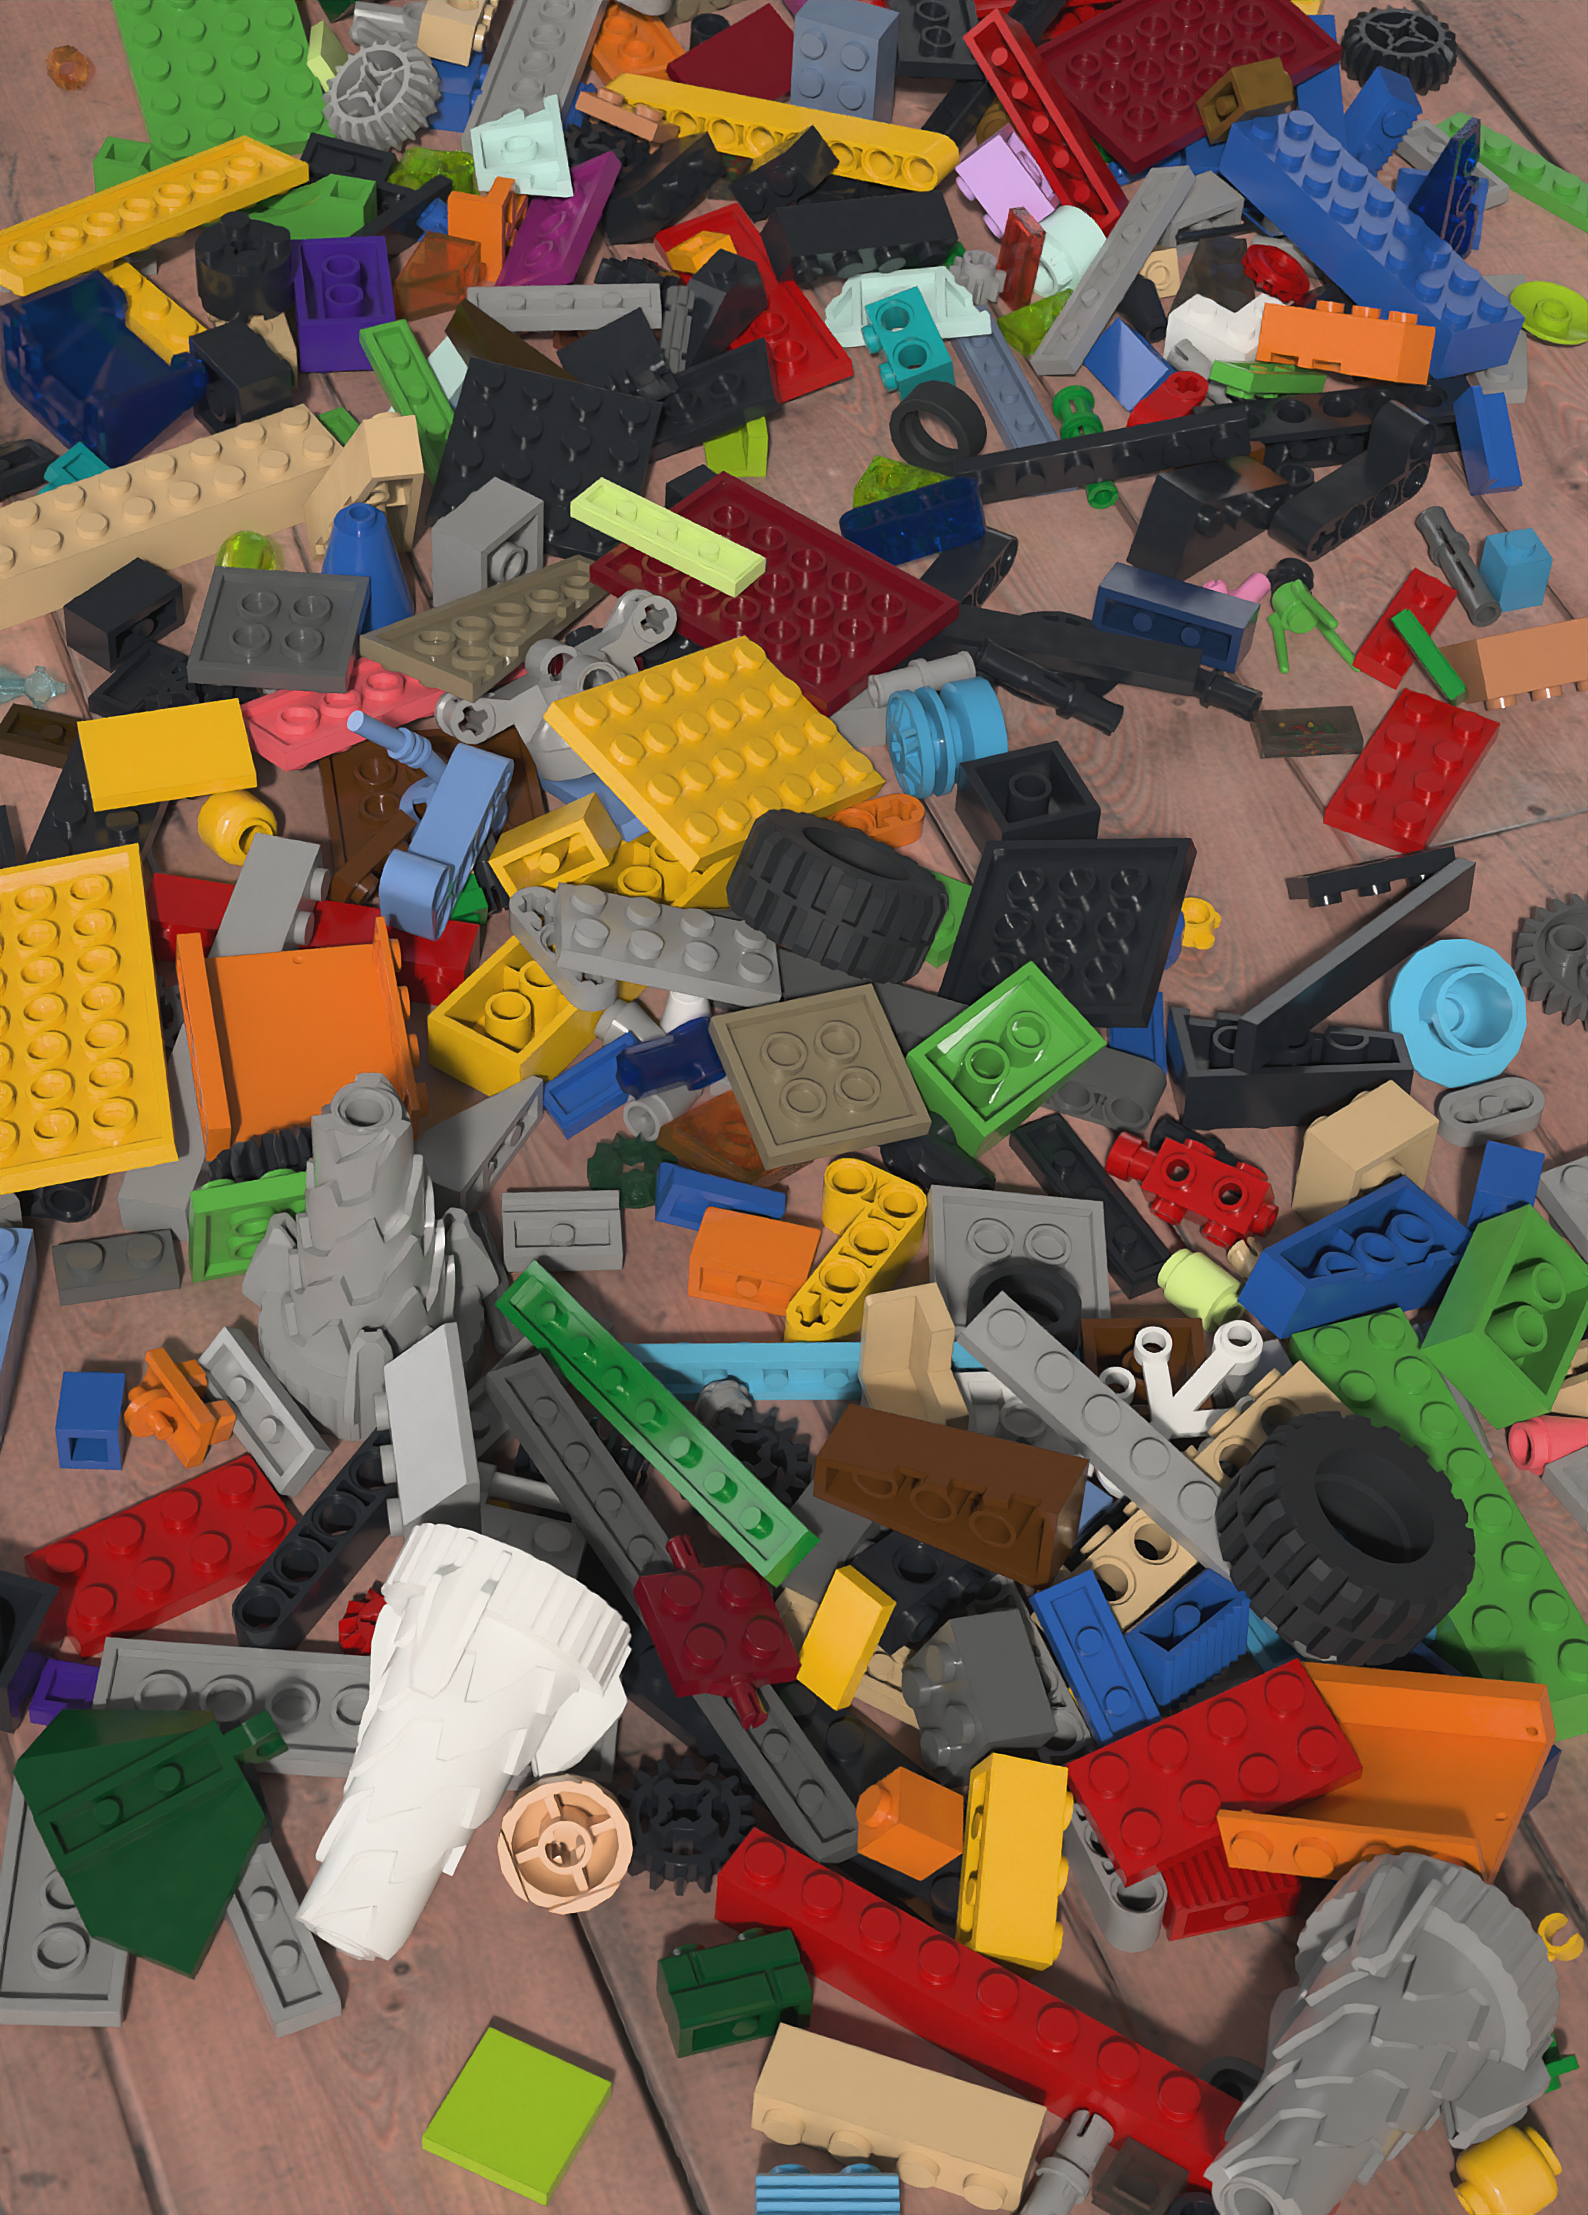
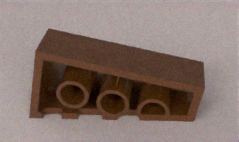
[813,1403,1090,1592]

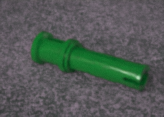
[1051,385,1119,509]

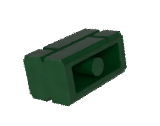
[656,1928,813,2058]

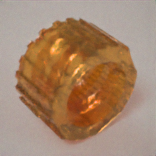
[45,45,90,91]

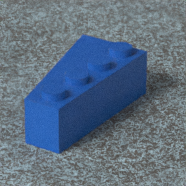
[1237,1175,1473,1339]

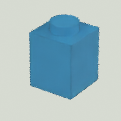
[1479,528,1553,612]

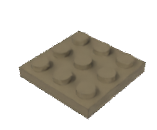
[708,983,932,1170]

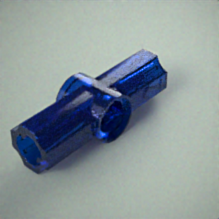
[615,1016,727,1100]

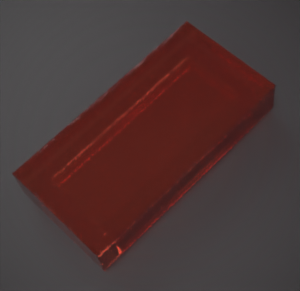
[996,206,1046,313]

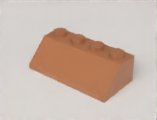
[1438,616,1588,710]

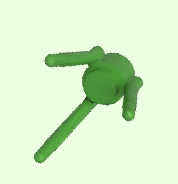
[1267,580,1361,674]

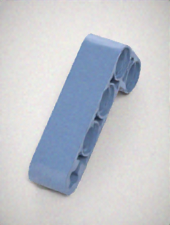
[379,743,514,942]

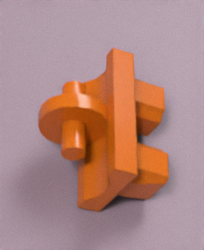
[124,1347,236,1469]

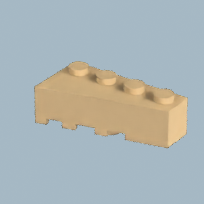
[303,412,424,561]

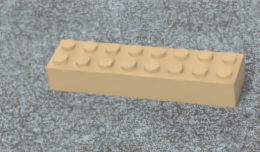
[0,404,343,630]

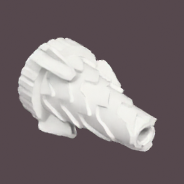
[294,1523,632,1961]

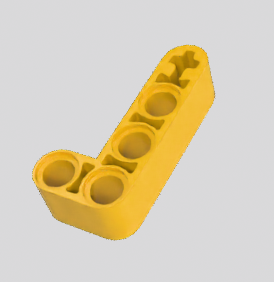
[783,1158,927,1343]

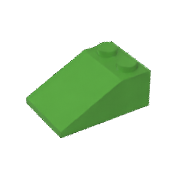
[905,961,1107,1161]

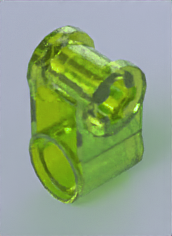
[388,147,480,196]

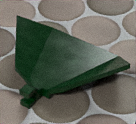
[13,1709,289,1980]

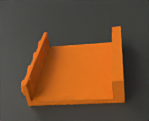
[176,916,429,1162]
[1217,1661,1556,1885]

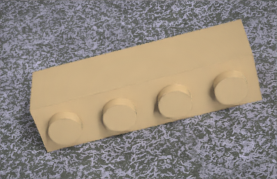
[751,2023,1047,2214]

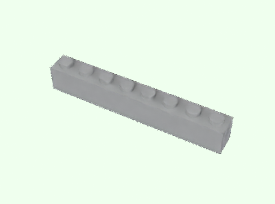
[117,832,330,1242]

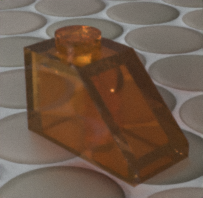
[394,230,487,323]

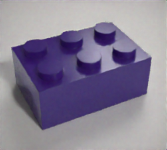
[291,236,396,373]

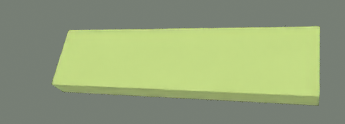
[570,477,766,598]

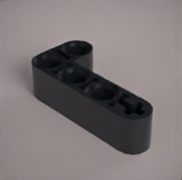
[1269,399,1437,562]

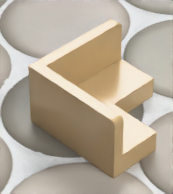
[858,1282,970,1431]

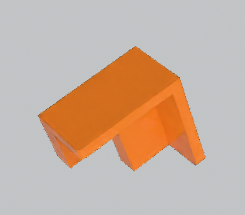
[447,176,528,282]

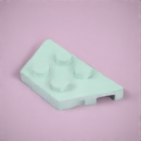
[470,94,573,197]
[824,266,992,348]

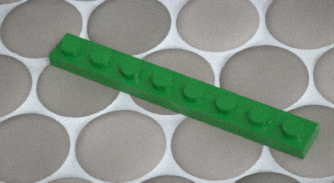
[494,1260,820,1588]

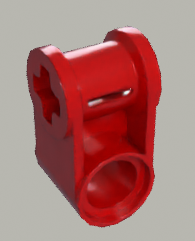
[1126,371,1209,427]

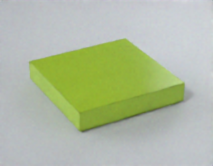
[422,2026,612,2207]

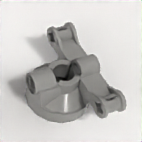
[434,589,677,781]

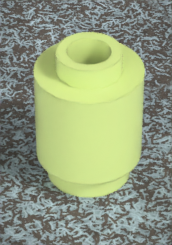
[1158,1249,1245,1333]

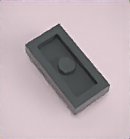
[51,1229,180,1306]

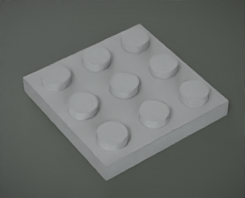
[926,1185,1111,1342]

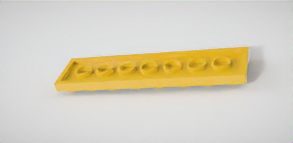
[0,135,309,297]

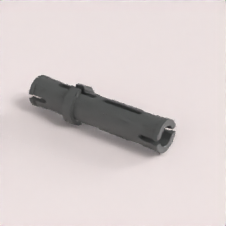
[1416,506,1502,627]

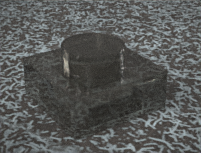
[1091,2137,1190,2215]

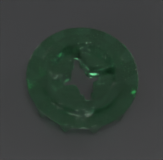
[587,1131,678,1209]

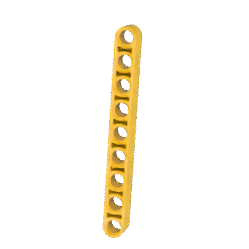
[604,73,960,192]

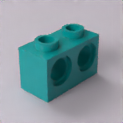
[861,286,956,402]

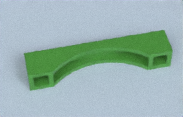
[93,136,377,240]

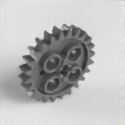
[1514,894,1588,1032]

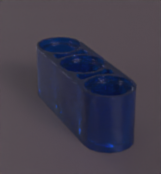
[839,477,987,566]

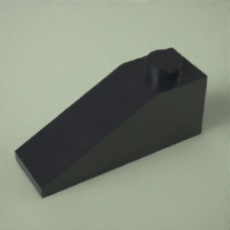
[658,248,769,369]

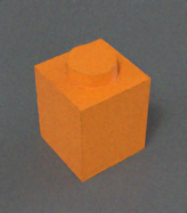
[856,1766,964,1881]

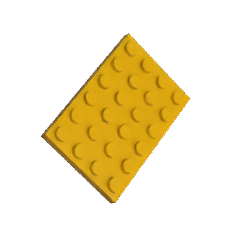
[543,635,886,873]

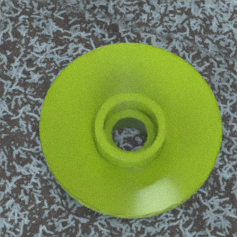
[1509,281,1588,345]

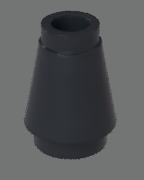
[1115,274,1168,344]

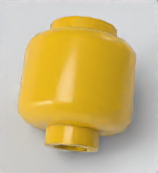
[197,789,277,866]
[1453,2125,1562,2215]

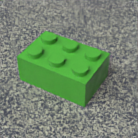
[1419,1204,1588,1430]

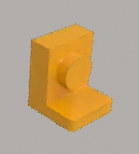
[666,231,738,275]

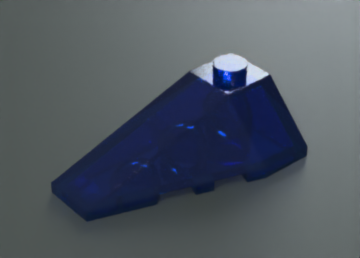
[1408,116,1481,260]

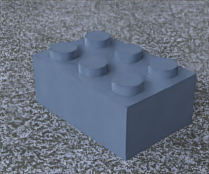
[790,0,900,124]

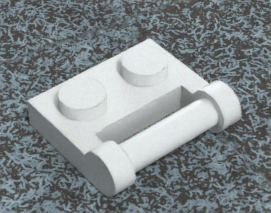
[477,1461,588,1580]

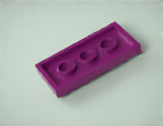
[494,150,622,287]

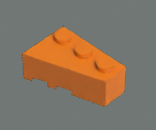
[1256,300,1436,385]

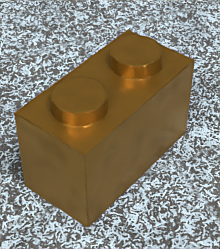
[1196,57,1294,144]

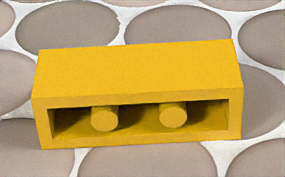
[955,1753,1074,1980]

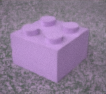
[955,123,1060,244]

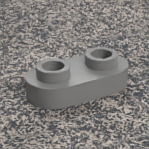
[1436,1077,1545,1147]

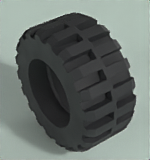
[726,809,949,984]
[1217,1411,1475,1666]

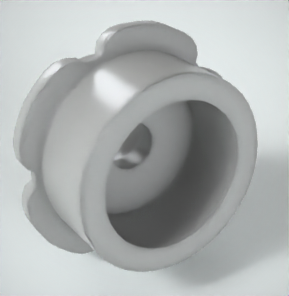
[695,1380,752,1428]

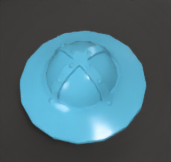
[1388,939,1527,1088]

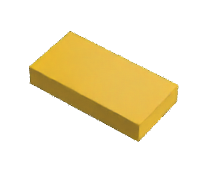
[796,1565,897,1711]

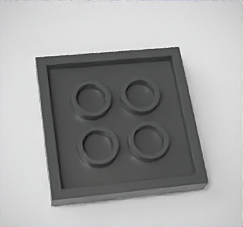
[187,566,371,694]

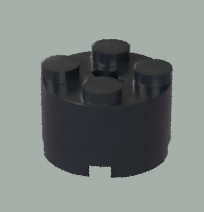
[195,211,294,323]

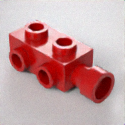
[1105,1131,1279,1250]

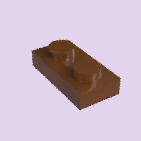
[325,809,417,905]

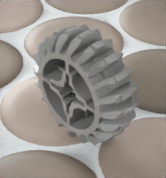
[322,36,442,152]

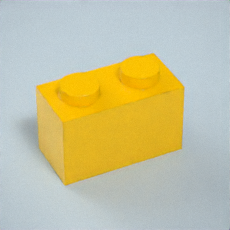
[488,792,622,898]

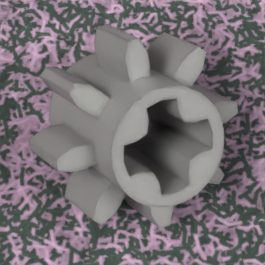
[949,249,1007,306]

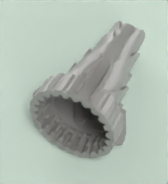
[242,1073,499,1441]
[1203,1852,1560,2215]

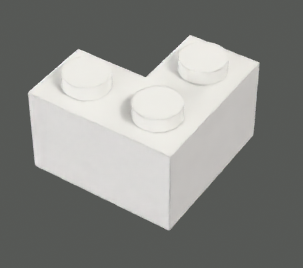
[1163,293,1285,363]

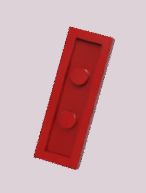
[1352,568,1458,690]

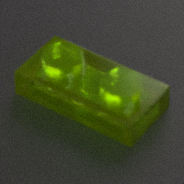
[997,288,1073,358]

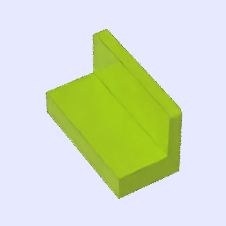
[703,416,768,477]

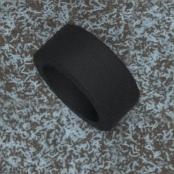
[889,380,987,479]
[965,1265,1082,1354]

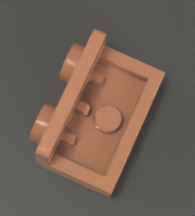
[575,87,680,154]

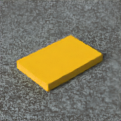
[77,698,257,812]

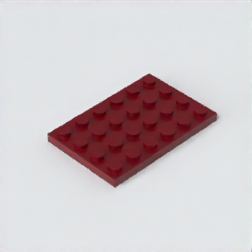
[1037,0,1343,175]
[589,471,959,718]

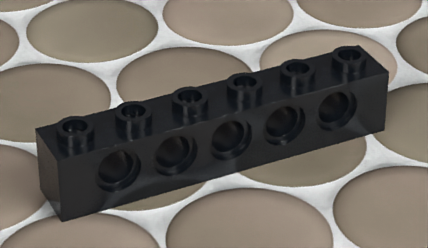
[1192,376,1471,472]

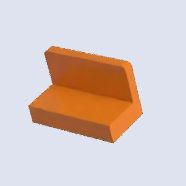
[688,1207,821,1316]

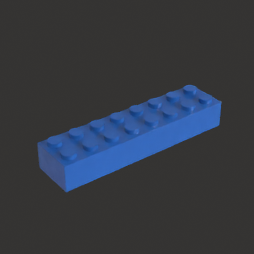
[1218,110,1525,379]

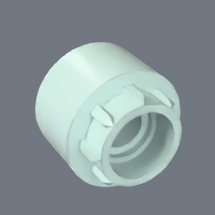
[1017,205,1107,299]

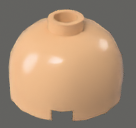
[497,1773,633,1914]

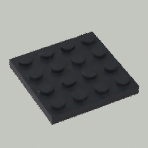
[425,357,663,561]
[938,838,1197,1028]

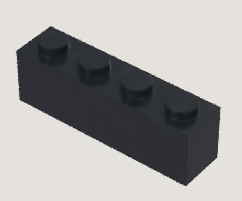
[760,190,959,283]

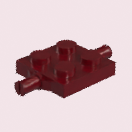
[632,1534,802,1729]

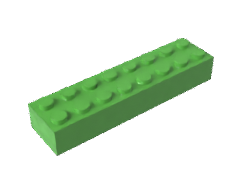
[1287,1307,1588,1742]

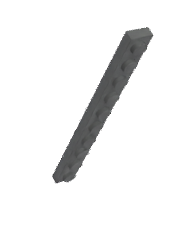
[484,1354,860,1868]

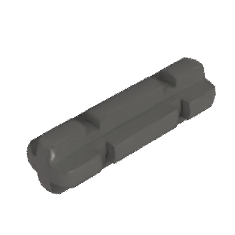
[659,286,695,375]

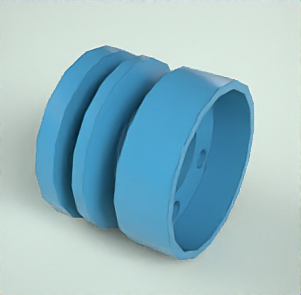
[886,676,1008,800]

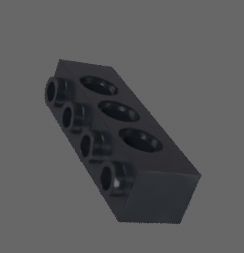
[847,1436,1033,1656]

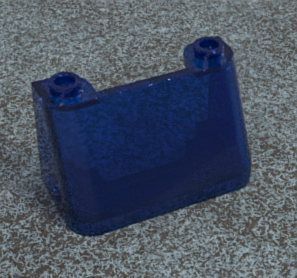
[0,270,209,469]

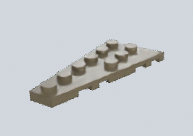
[360,555,608,703]

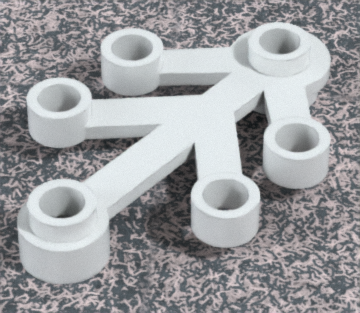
[1096,1320,1270,1500]

